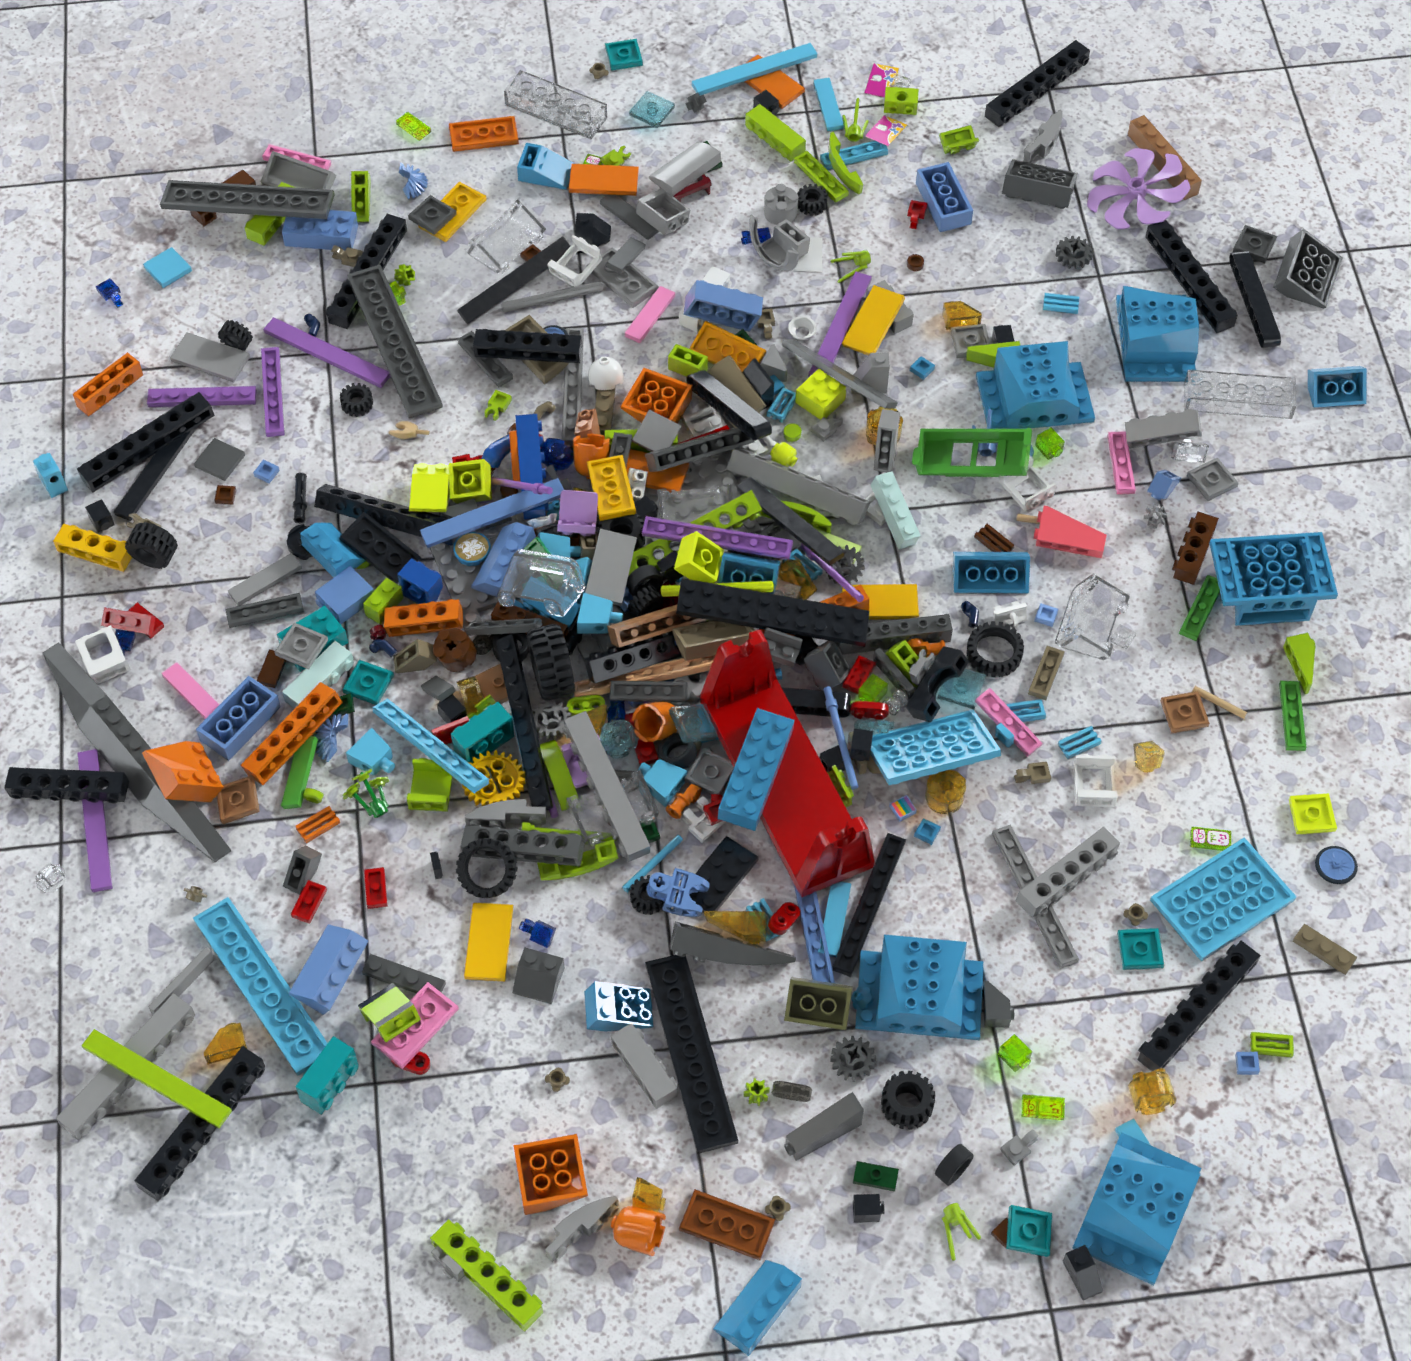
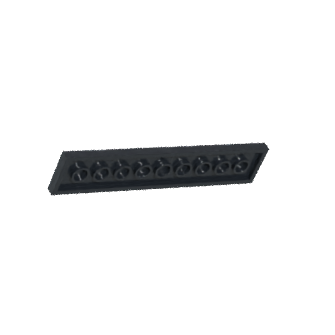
[676,578,869,647]
[645,955,739,1154]

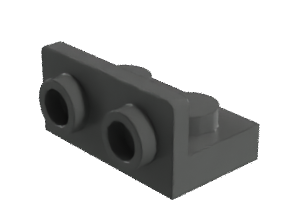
[764,628,802,668]

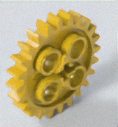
[462,750,526,806]

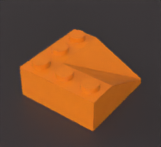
[620,368,692,424]
[142,741,224,802]
[513,1134,588,1215]

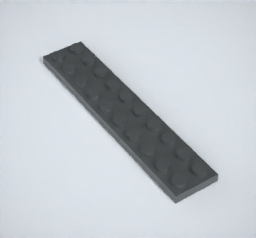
[160,180,335,219]
[347,265,443,418]

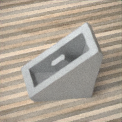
[761,344,788,382]

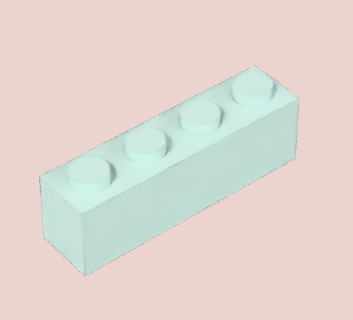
[870,471,921,549]
[282,641,354,709]

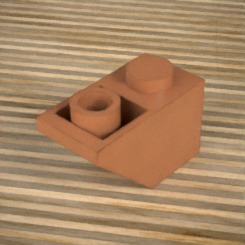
[574,408,601,438]

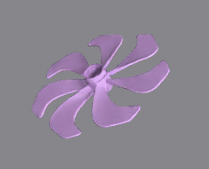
[1087,148,1190,229]

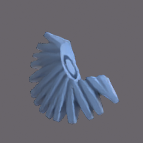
[399,163,428,199]
[313,714,349,762]

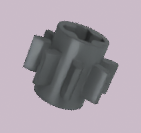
[685,92,707,113]

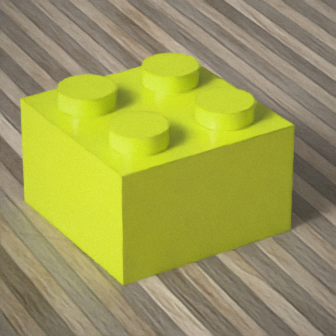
[795,369,846,420]
[449,459,492,504]
[674,531,724,583]

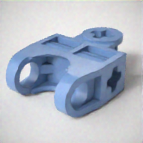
[646,868,710,917]

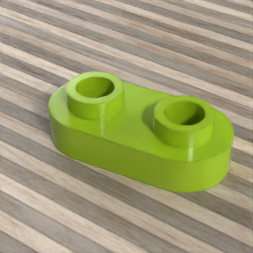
[567,695,605,716]

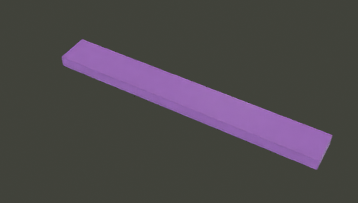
[808,271,872,377]
[263,317,391,388]
[642,516,793,560]
[77,749,113,893]

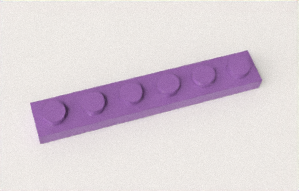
[261,347,285,437]
[147,386,257,407]

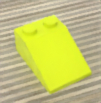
[409,463,450,512]

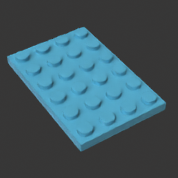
[870,709,1001,785]
[1150,837,1296,961]

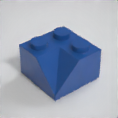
[397,558,443,604]

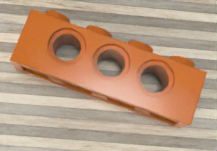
[73,352,143,417]
[384,599,463,637]

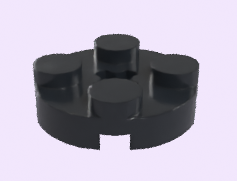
[286,524,313,560]

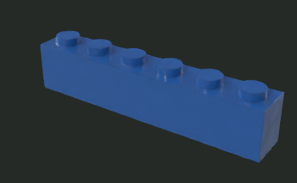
[515,414,549,520]

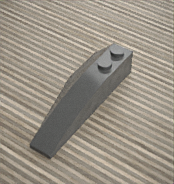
[670,921,796,965]

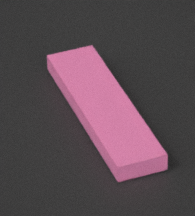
[262,144,331,170]
[625,286,675,343]
[1107,431,1136,494]
[161,662,219,719]
[975,688,1043,757]

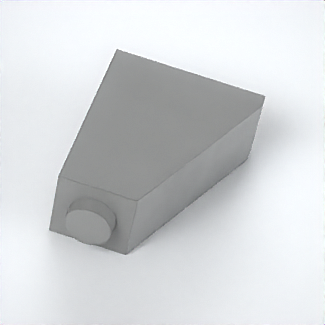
[851,352,890,394]

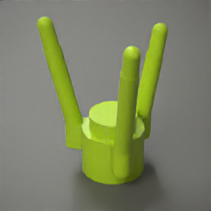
[842,98,869,142]
[830,250,871,283]
[942,1203,981,1261]

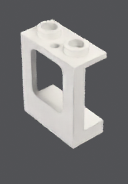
[547,235,603,287]
[999,455,1056,511]
[75,626,131,684]
[1074,754,1118,807]

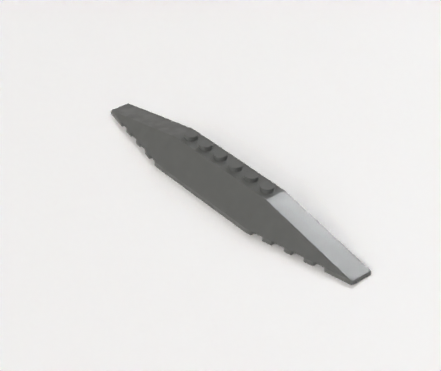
[42,642,231,862]

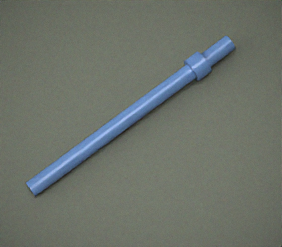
[823,686,859,790]

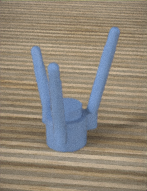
[972,409,998,457]

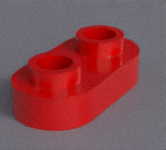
[850,701,889,720]
[768,902,800,935]
[391,1051,431,1075]

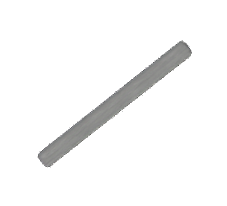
[501,281,603,313]

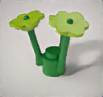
[343,769,389,818]

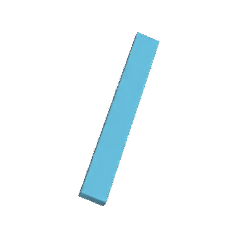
[692,43,817,95]
[372,698,489,793]

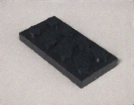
[339,512,421,584]
[689,836,759,918]

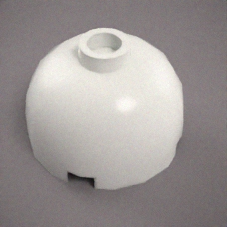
[588,357,624,390]

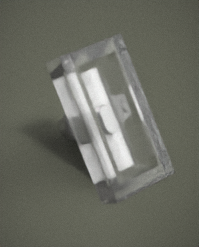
[1171,438,1209,463]

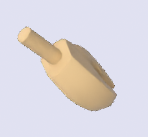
[389,421,430,439]

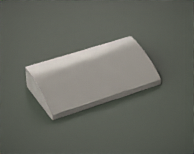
[649,141,721,196]
[260,151,336,190]

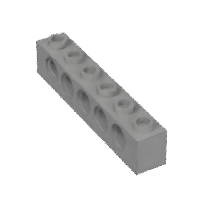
[1015,826,1120,918]

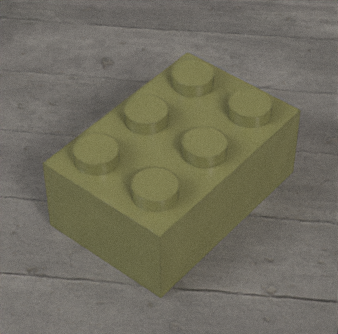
[784,977,853,1030]

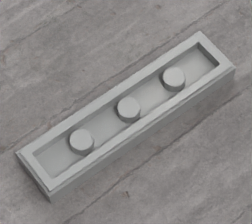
[228,553,302,606]
[148,947,215,1015]

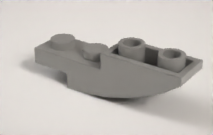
[1023,110,1063,163]
[465,799,547,829]
[545,1196,619,1262]

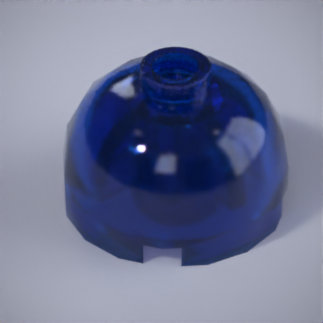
[540,438,574,472]

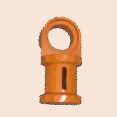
[907,638,945,658]
[665,784,702,819]

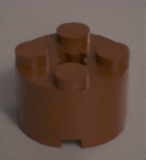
[433,628,477,672]

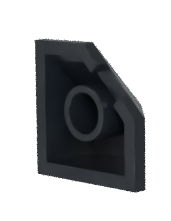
[575,213,611,253]

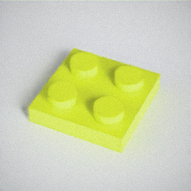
[1288,793,1337,834]

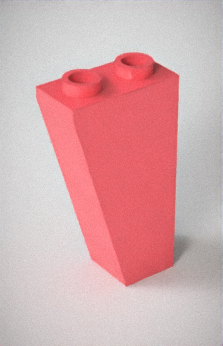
[1033,505,1107,558]

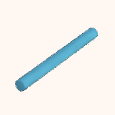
[622,835,683,893]

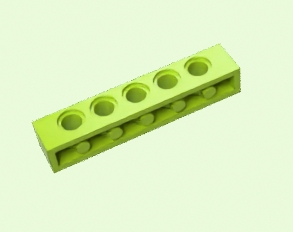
[430,1219,543,1332]

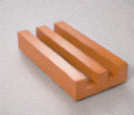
[295,806,340,843]

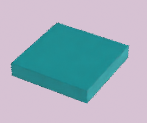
[605,39,643,71]
[342,660,394,705]
[1117,928,1164,970]
[1006,1205,1052,1257]

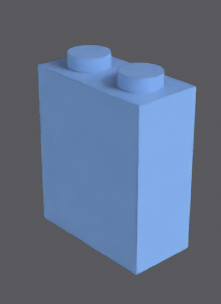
[315,566,374,624]

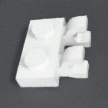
[682,796,726,843]

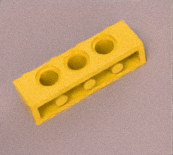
[53,523,132,572]

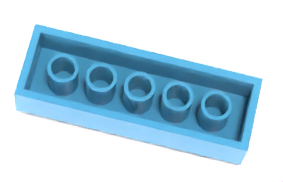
[718,708,795,831]

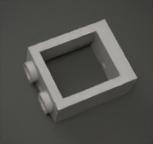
[636,188,690,235]

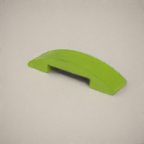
[828,132,863,194]
[760,501,832,534]
[540,740,580,811]
[537,839,618,880]

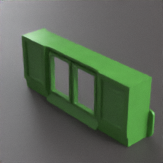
[912,428,1032,477]

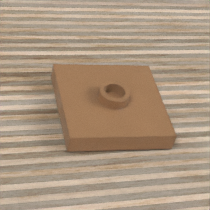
[472,664,508,704]
[1160,691,1210,734]
[217,775,260,824]

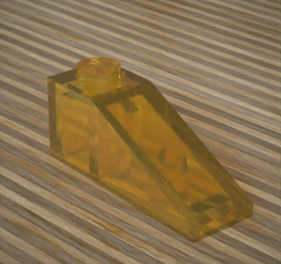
[704,911,768,944]

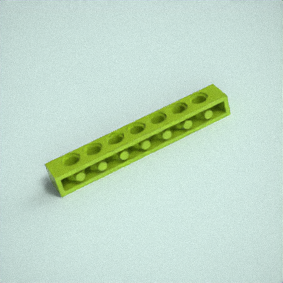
[628,490,762,576]

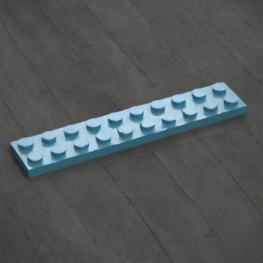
[193,897,328,1076]

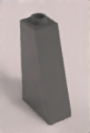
[784,1092,864,1161]

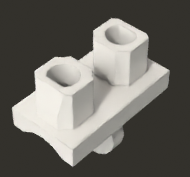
[628,468,648,503]
[993,601,1028,629]

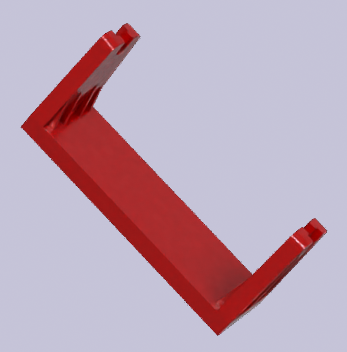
[700,630,875,898]

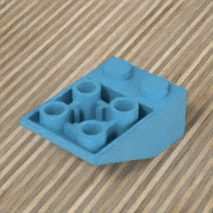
[517,143,575,190]
[584,981,654,1032]

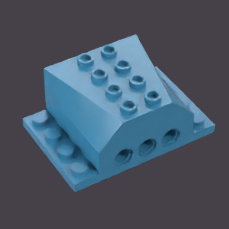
[1116,286,1199,382]
[976,341,1095,429]
[1209,532,1338,626]
[855,934,984,1040]
[1072,1132,1202,1286]

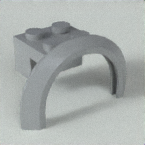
[749,215,810,272]

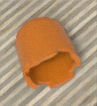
[573,434,610,479]
[632,702,681,742]
[611,1206,666,1257]

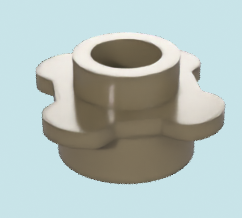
[589,63,609,79]
[184,886,207,902]
[1123,903,1148,926]
[545,1067,570,1092]
[765,1195,791,1221]

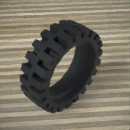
[967,621,1024,677]
[456,838,518,898]

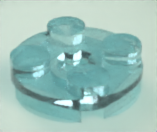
[599,720,638,759]

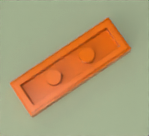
[509,431,521,489]

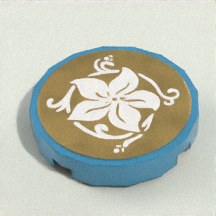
[454,532,491,566]

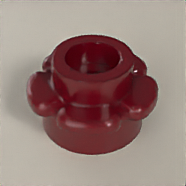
[369,624,387,640]

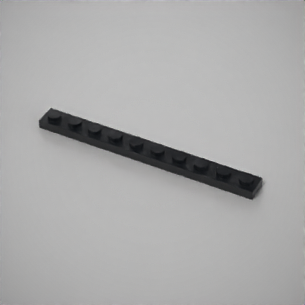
[496,634,554,811]

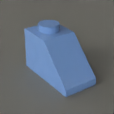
[1147,470,1181,500]

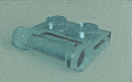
[854,720,894,733]

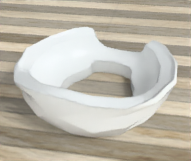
[788,316,817,340]
[527,513,557,529]

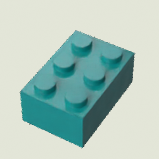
[277,605,348,672]
[451,702,515,764]
[295,1036,359,1115]

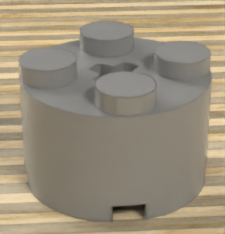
[764,184,798,225]

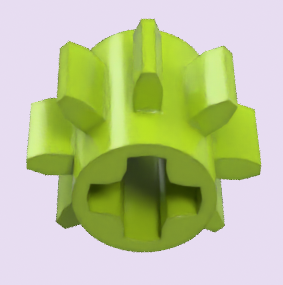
[394,264,415,286]
[744,1078,770,1106]

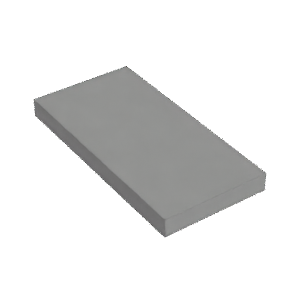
[587,247,659,308]
[170,332,250,382]
[585,529,637,606]

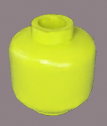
[770,442,798,467]

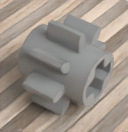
[1144,504,1167,528]

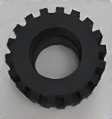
[598,514,645,552]
[125,522,178,569]
[881,1070,936,1130]

